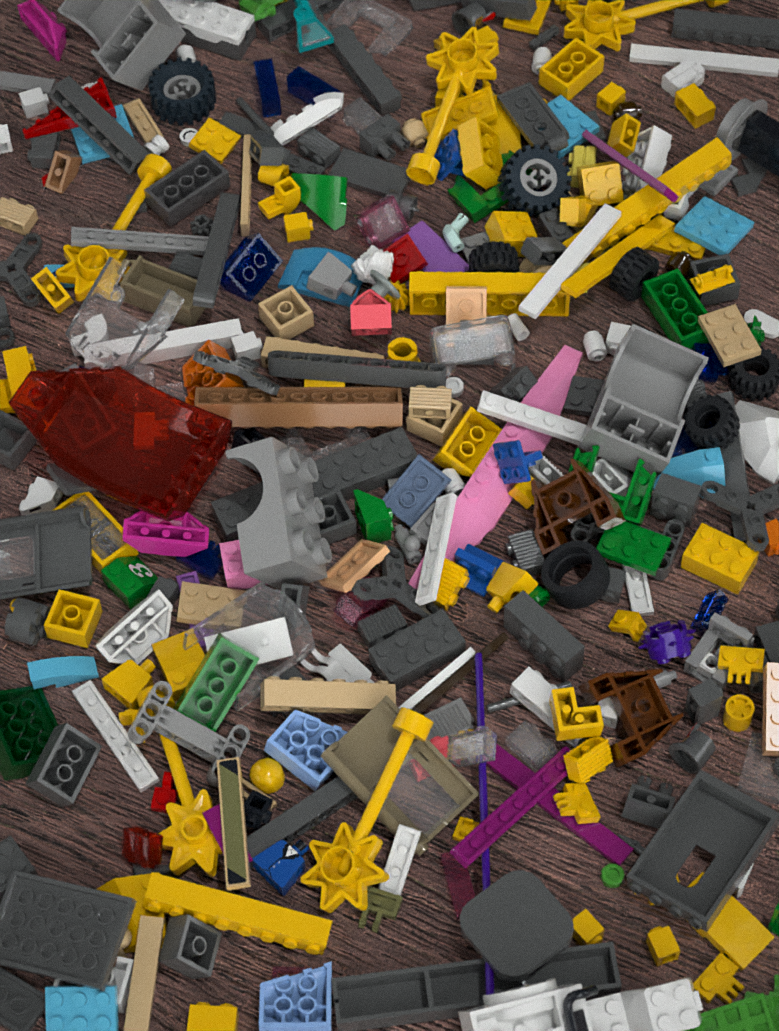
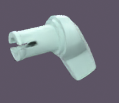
[442,213,469,253]

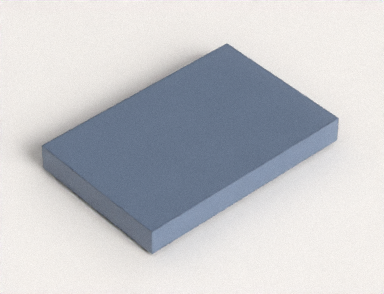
[382,454,452,528]

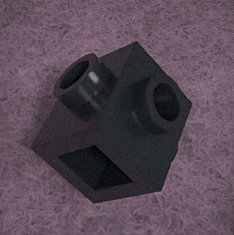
[244,790,273,830]

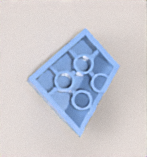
[264,709,347,791]
[259,961,332,1031]

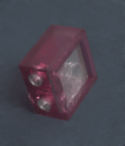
[353,196,410,249]

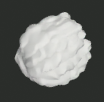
[351,245,394,285]

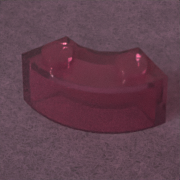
[333,577,389,627]

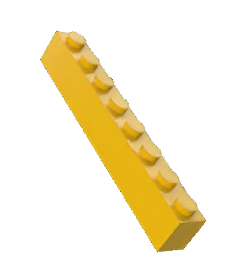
[143,872,332,955]

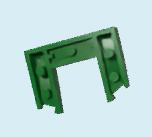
[447,150,533,223]
[568,445,657,526]

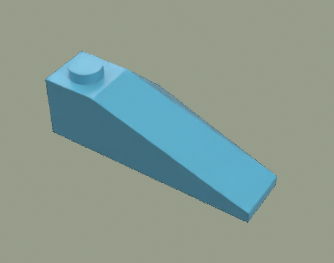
[653,447,726,498]

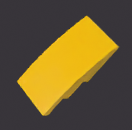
[486,95,522,154]
[686,872,775,970]

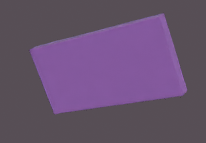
[392,220,470,272]

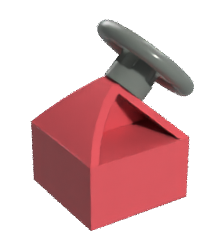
[350,270,401,336]

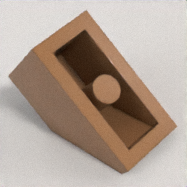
[45,150,82,194]

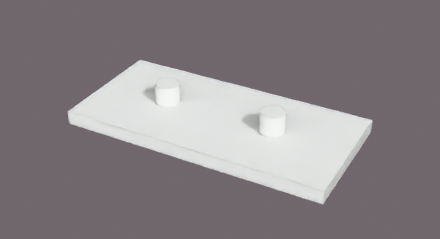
[204,617,294,665]

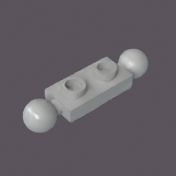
[404,503,435,552]

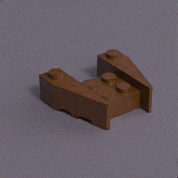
[531,458,625,557]
[578,669,684,768]

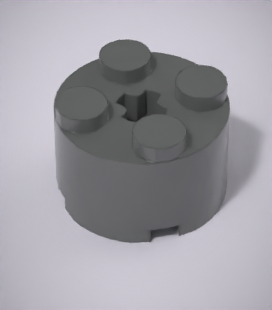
[5,597,50,646]

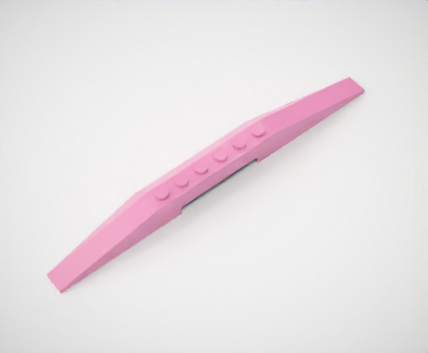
[408,345,583,589]

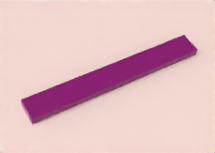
[582,130,679,202]
[486,741,634,866]
[450,746,570,869]

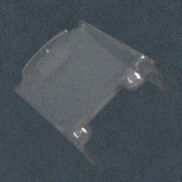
[65,257,185,371]
[183,582,315,712]

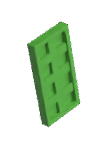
[684,993,776,1031]

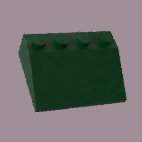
[0,686,59,781]

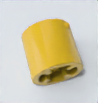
[258,163,289,187]
[723,694,754,732]

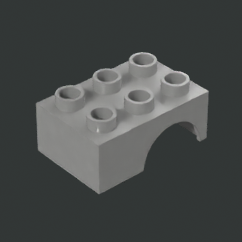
[58,0,186,91]
[578,324,709,480]
[226,437,332,590]

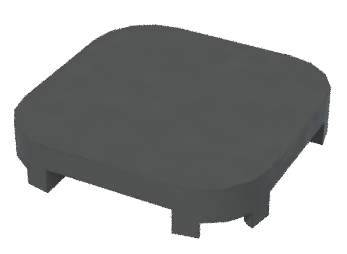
[460,870,574,983]

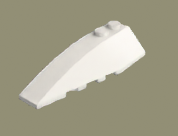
[620,125,672,203]

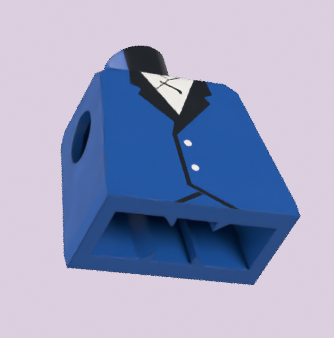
[252,839,309,897]

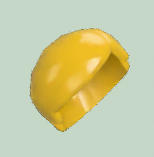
[249,757,285,794]

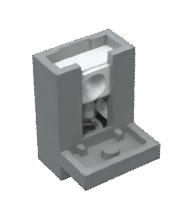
[683,613,755,691]

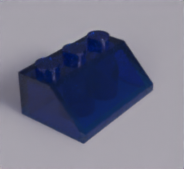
[220,232,283,302]

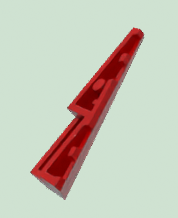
[22,77,117,139]

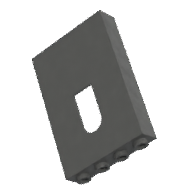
[627,769,779,932]

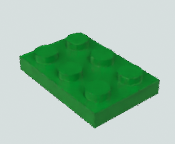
[596,521,671,576]

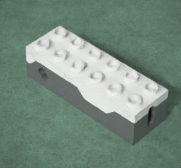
[159,0,256,61]

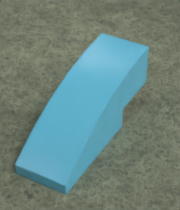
[27,656,99,689]

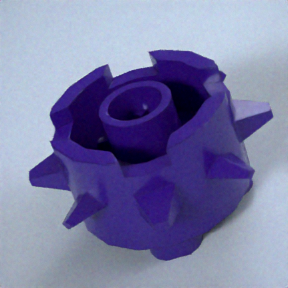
[638,620,696,664]

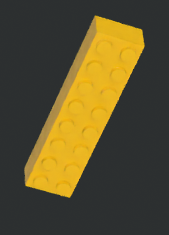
[409,271,570,316]

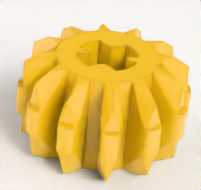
[384,280,409,314]

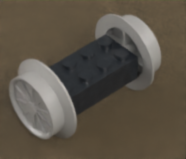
[716,98,779,177]

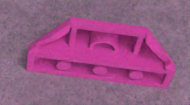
[17,0,67,62]
[122,508,209,557]

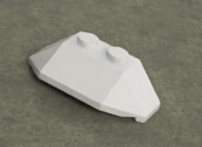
[95,589,173,664]

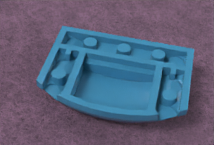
[278,247,363,307]

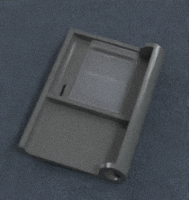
[0,505,93,600]

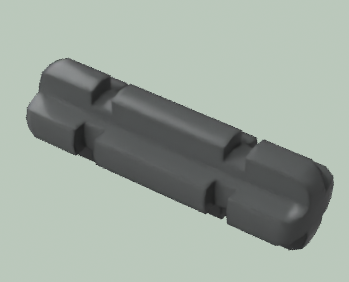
[529,24,560,51]

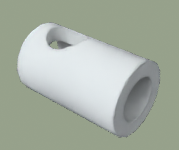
[505,313,530,341]

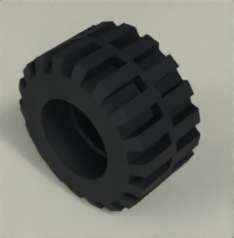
[468,241,520,273]
[609,247,660,302]
[728,346,779,401]
[683,394,740,449]

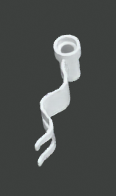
[295,644,374,683]

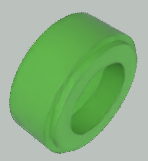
[601,864,624,888]

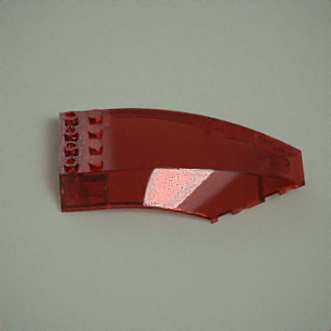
[8,366,232,522]

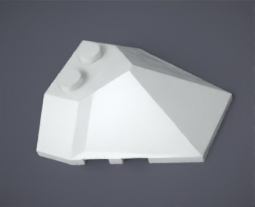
[735,400,779,485]

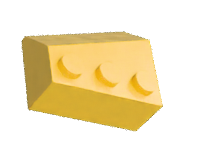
[96,872,167,953]

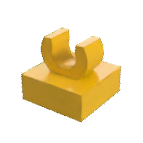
[452,816,480,842]

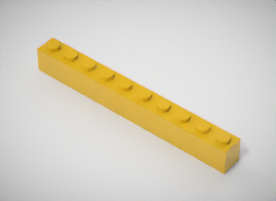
[561,137,732,263]

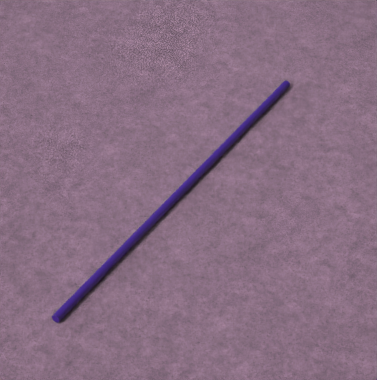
[475,653,494,994]

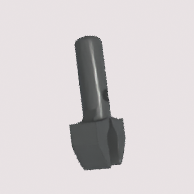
[133,863,173,875]

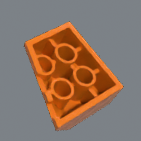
[182,339,244,421]

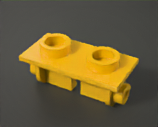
[690,264,735,295]

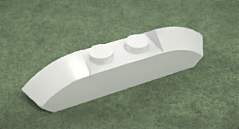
[271,92,344,146]

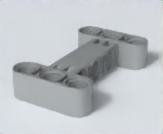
[128,681,250,787]

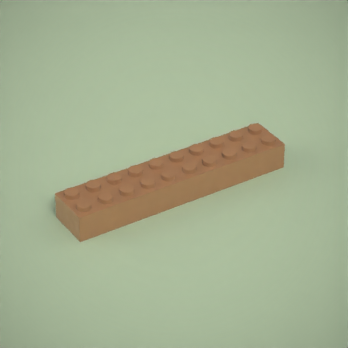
[194,387,403,429]

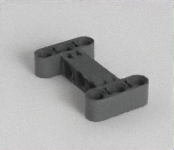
[570,513,685,581]

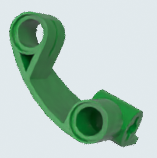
[291,173,348,231]

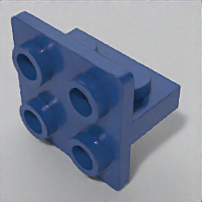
[434,129,466,181]
[493,440,543,484]
[454,544,504,597]

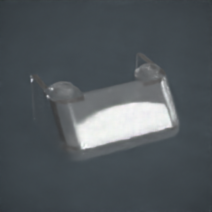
[429,315,516,377]

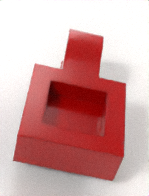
[150,772,178,813]

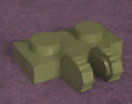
[351,886,403,933]

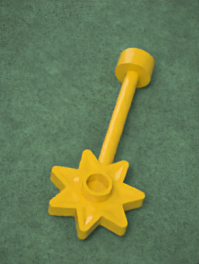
[563,0,729,51]
[406,27,499,185]
[56,154,172,301]
[137,685,223,877]
[300,707,434,913]

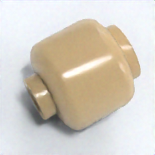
[401,118,428,148]

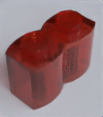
[122,826,163,869]

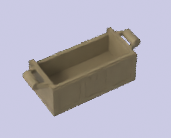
[116,255,206,327]

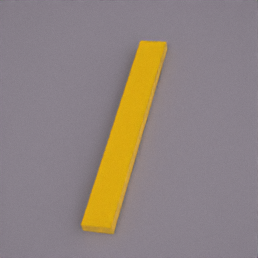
[560,214,675,298]

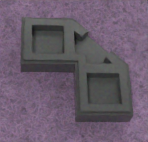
[731,158,767,197]

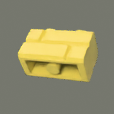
[567,145,597,188]

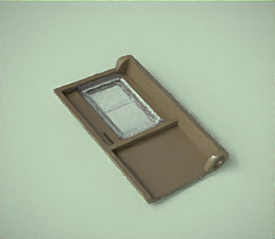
[320,695,479,856]

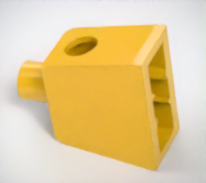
[486,562,538,613]
[102,659,156,710]

